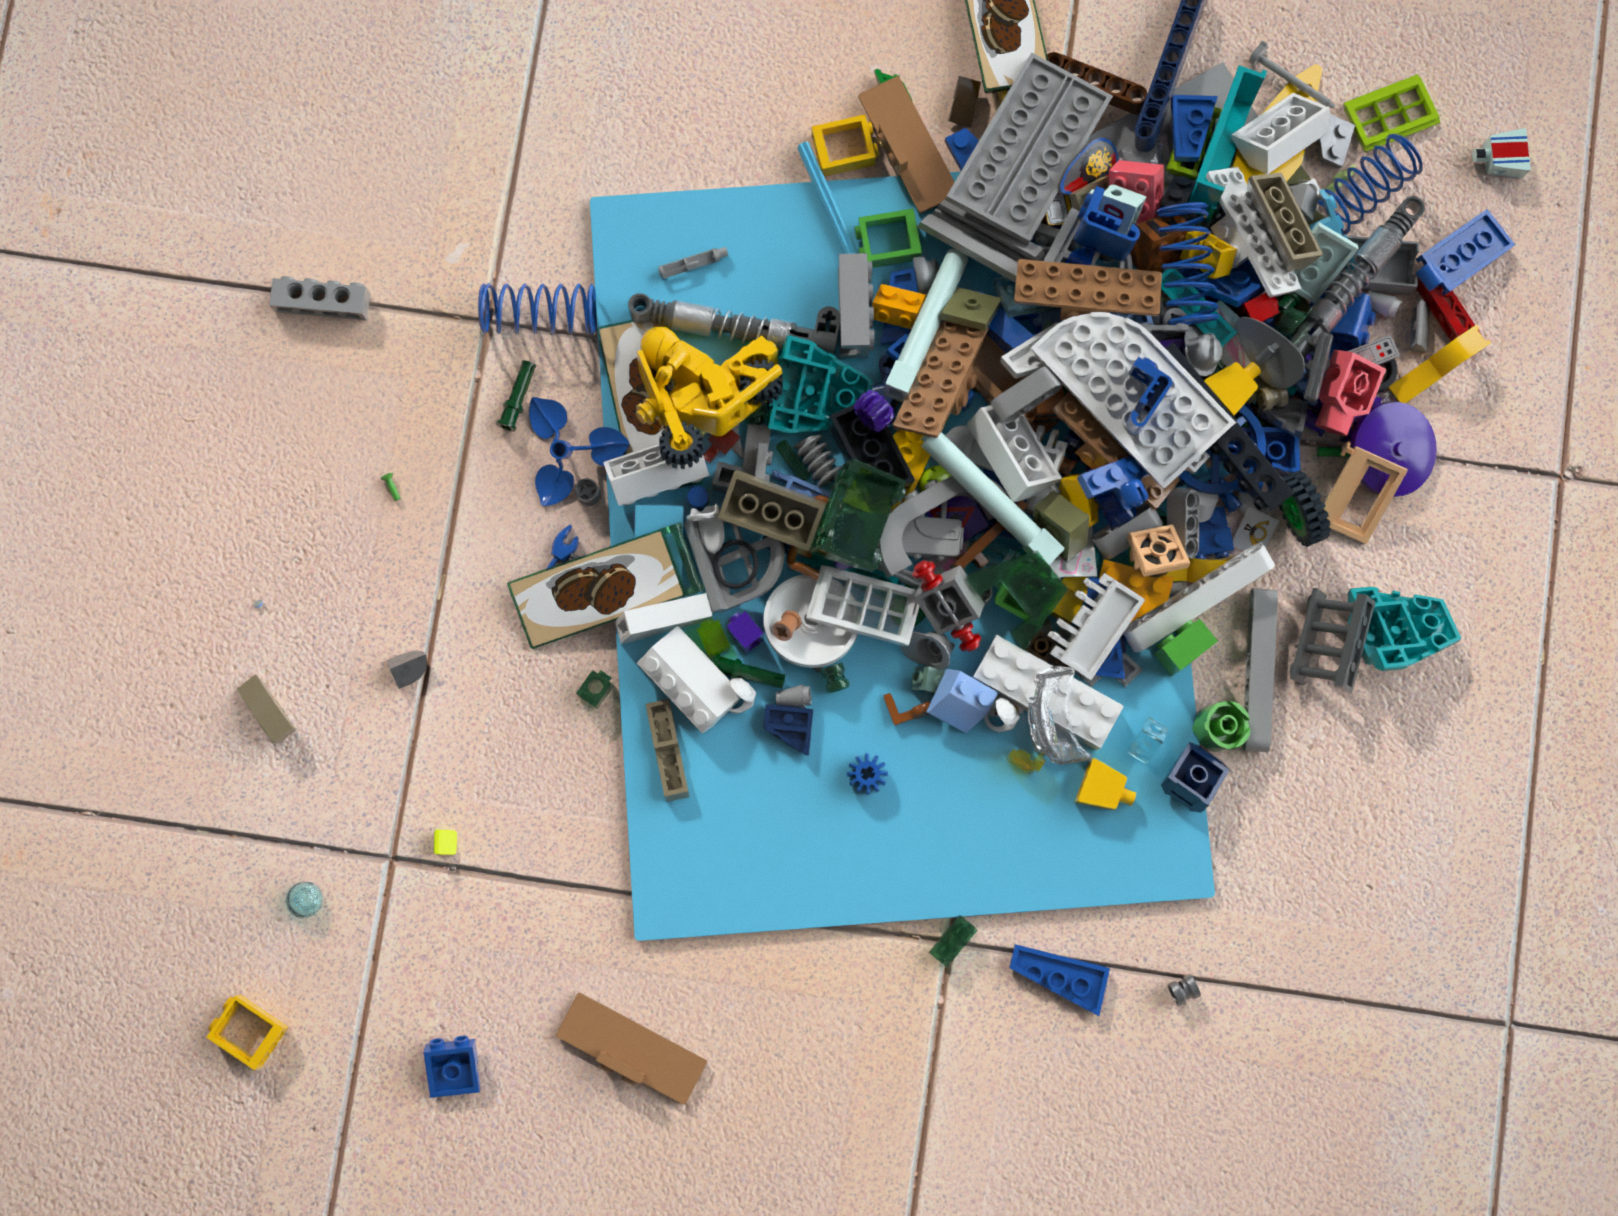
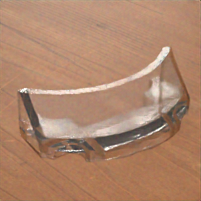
[1028,666,1092,765]

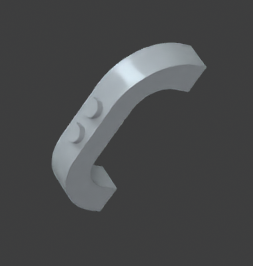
[876,476,1009,578]

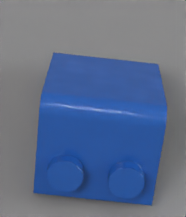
[1074,186,1140,261]
[1307,288,1376,350]
[1126,356,1172,435]

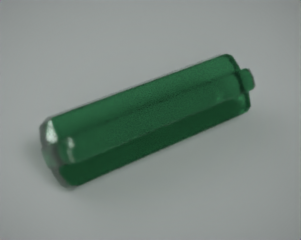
[776,440,810,481]

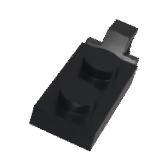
[1160,175,1196,223]

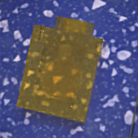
[1006,748,1046,775]

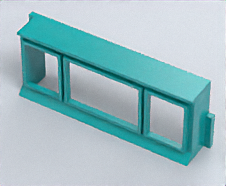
[1189,65,1267,223]

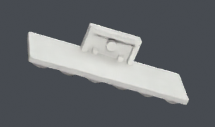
[1206,167,1301,297]

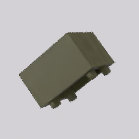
[1033,490,1089,562]

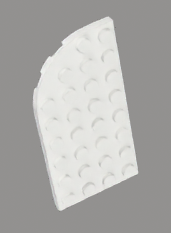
[1030,312,1236,490]

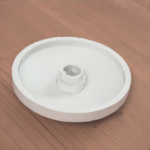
[764,574,859,668]

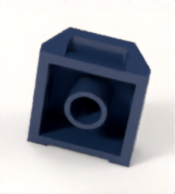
[1161,742,1230,813]

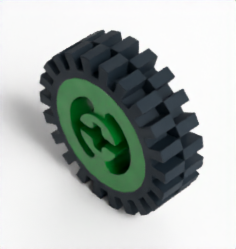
[1279,471,1331,547]

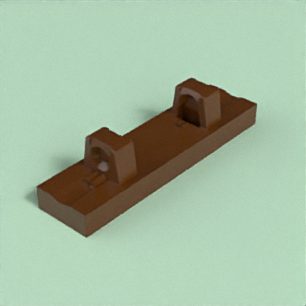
[949,500,1028,569]

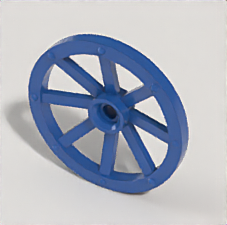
[1178,405,1266,495]

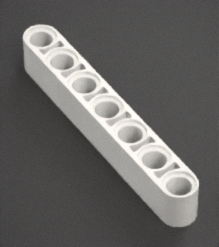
[1123,543,1275,652]

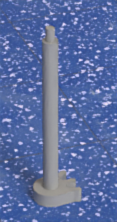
[1249,40,1335,109]

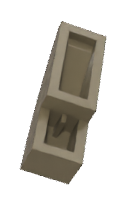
[237,674,297,744]

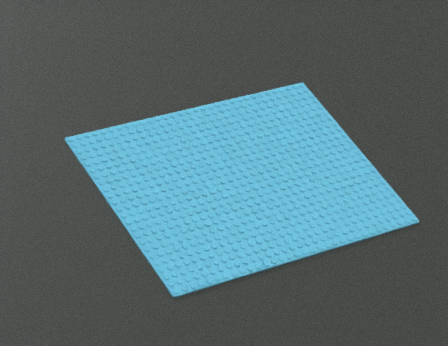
[590,172,1215,941]

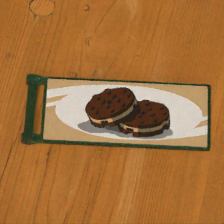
[964,0,1048,94]
[597,320,703,492]
[507,522,705,649]

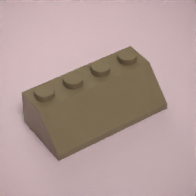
[1247,172,1323,272]
[718,470,827,551]

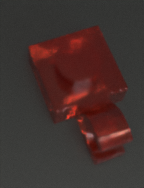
[703,429,741,463]

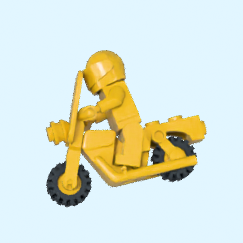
[635,327,783,469]

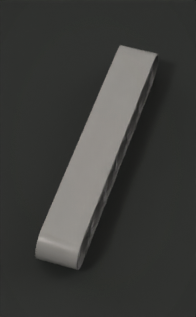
[1242,588,1278,753]

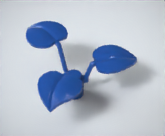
[529,397,629,506]

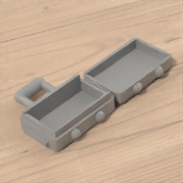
[839,500,964,561]

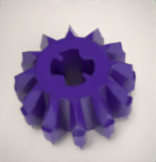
[854,390,895,432]

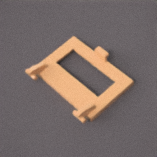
[1324,442,1408,544]

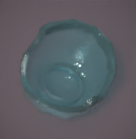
[285,881,323,918]

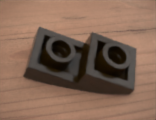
[948,76,981,127]
[1025,630,1071,674]

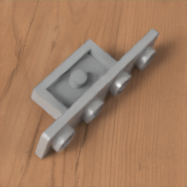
[742,424,773,481]

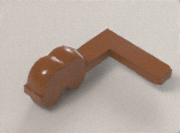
[884,693,931,726]

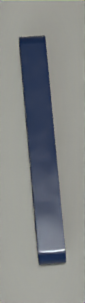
[1134,0,1207,152]

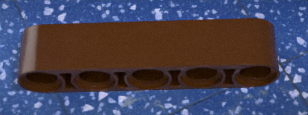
[1045,52,1147,115]

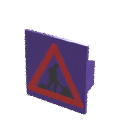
[926,496,989,542]

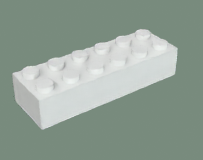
[972,635,1124,750]

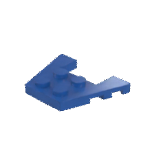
[1178,259,1265,308]

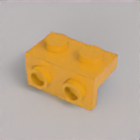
[872,284,926,329]

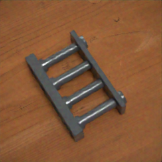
[1290,588,1375,693]

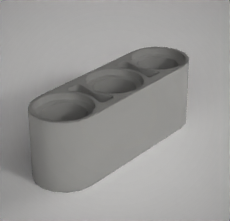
[991,366,1062,425]
[1167,488,1200,558]
[1092,503,1163,560]

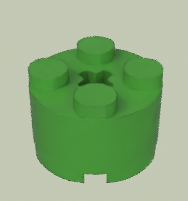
[1192,701,1251,752]

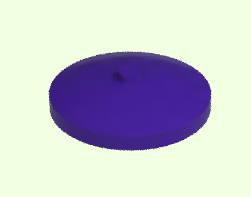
[1350,402,1437,497]

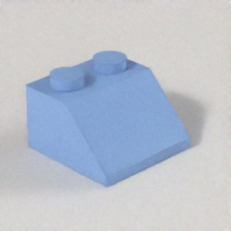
[926,669,998,733]

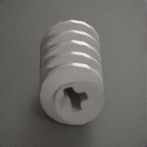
[794,435,841,488]

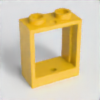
[811,114,879,177]
[206,995,289,1070]

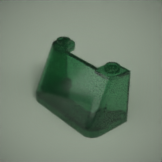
[810,458,906,572]

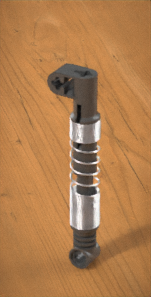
[1289,196,1425,378]
[628,293,840,355]

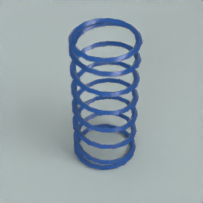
[1318,134,1423,235]
[1155,202,1220,325]
[478,283,596,335]

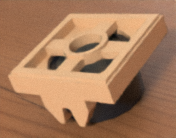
[1127,524,1190,577]

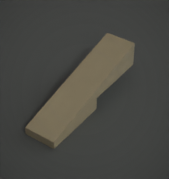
[646,699,690,802]

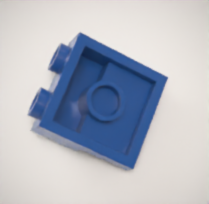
[1194,506,1234,559]
[423,1035,480,1098]

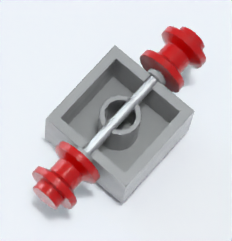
[912,560,985,652]

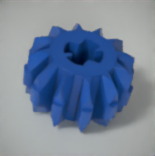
[847,753,888,795]

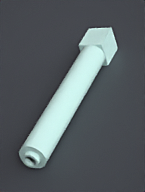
[883,249,969,402]
[921,432,1065,568]

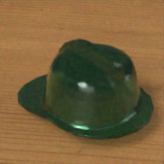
[1272,307,1313,340]

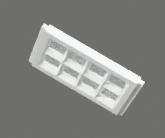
[806,565,919,646]

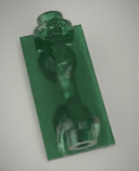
[929,915,978,968]

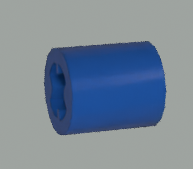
[687,486,710,511]

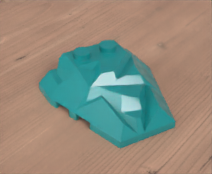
[767,335,873,434]
[1348,587,1462,671]

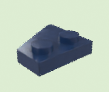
[763,704,813,756]

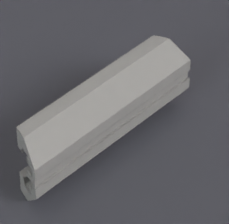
[917,198,1045,283]

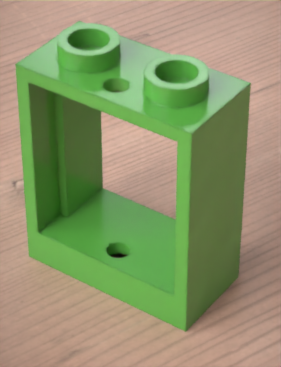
[854,208,922,268]

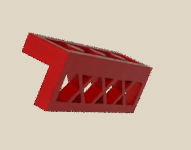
[1416,278,1486,341]

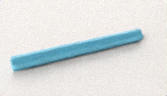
[798,142,858,254]

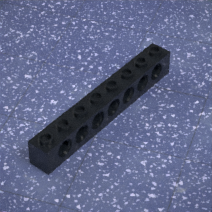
[1165,343,1294,515]

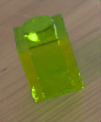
[697,619,731,658]

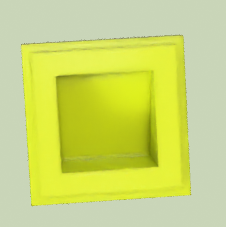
[434,829,457,855]

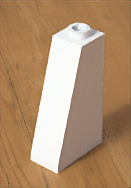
[615,593,713,644]

